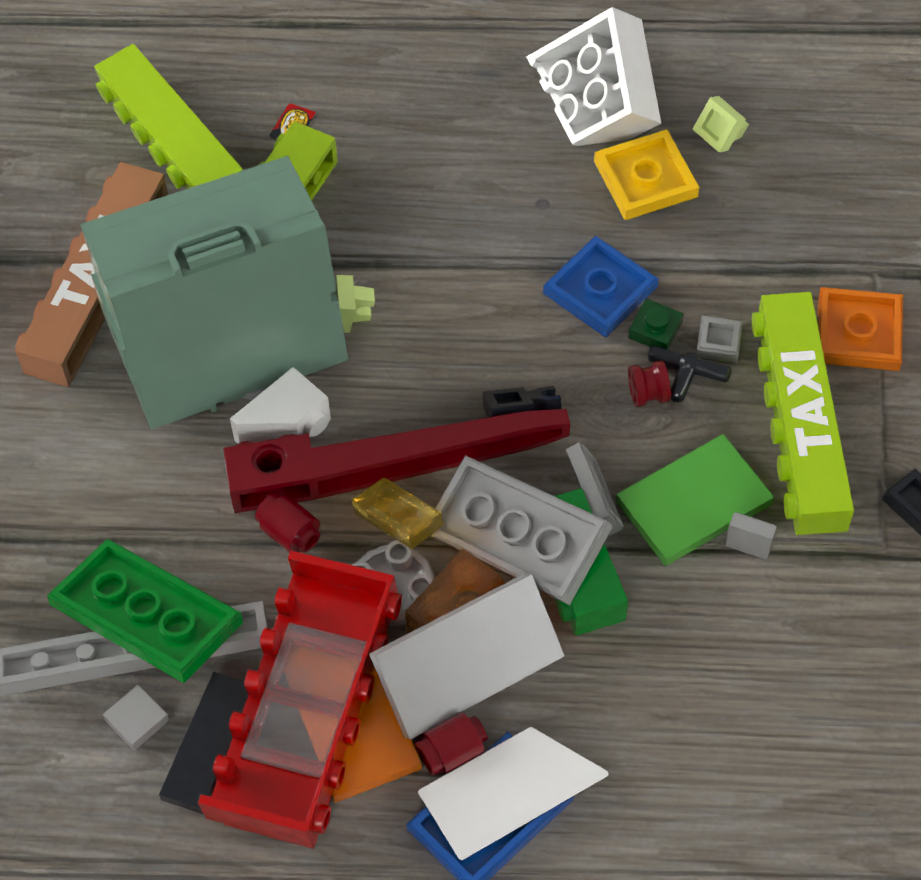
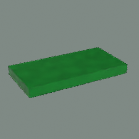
[47,539,243,683]

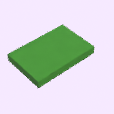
[616,434,774,567]

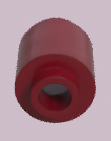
[255,492,320,553]
[415,712,488,776]

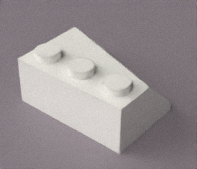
[527,7,661,146]

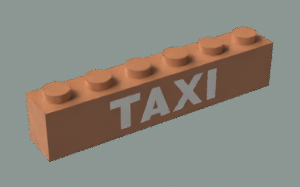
[15,162,169,387]

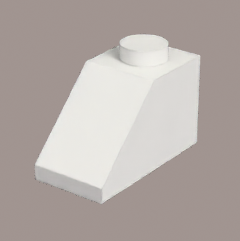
[230,367,331,443]

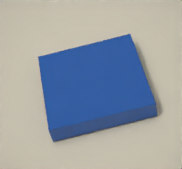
[543,235,659,338]

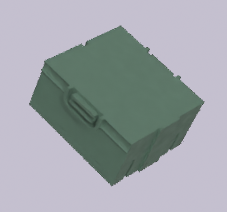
[80,156,349,430]

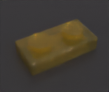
[352,477,444,550]

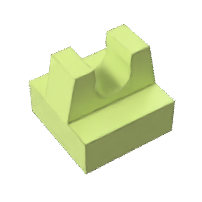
[693,96,749,152]
[335,275,375,333]

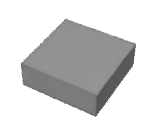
[696,316,743,363]
[725,513,777,560]
[102,684,170,751]

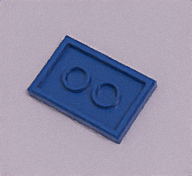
[406,731,574,880]

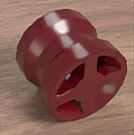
[628,360,671,408]

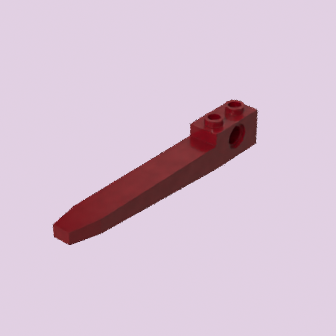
[223,409,570,514]

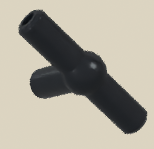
[648,346,731,403]

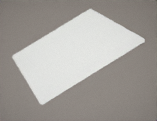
[418,727,609,860]

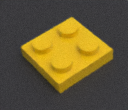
[594,129,699,220]

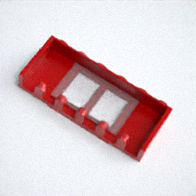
[198,550,402,849]

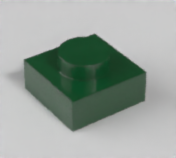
[628,299,684,349]

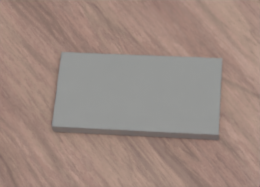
[423,455,613,606]
[369,573,565,739]

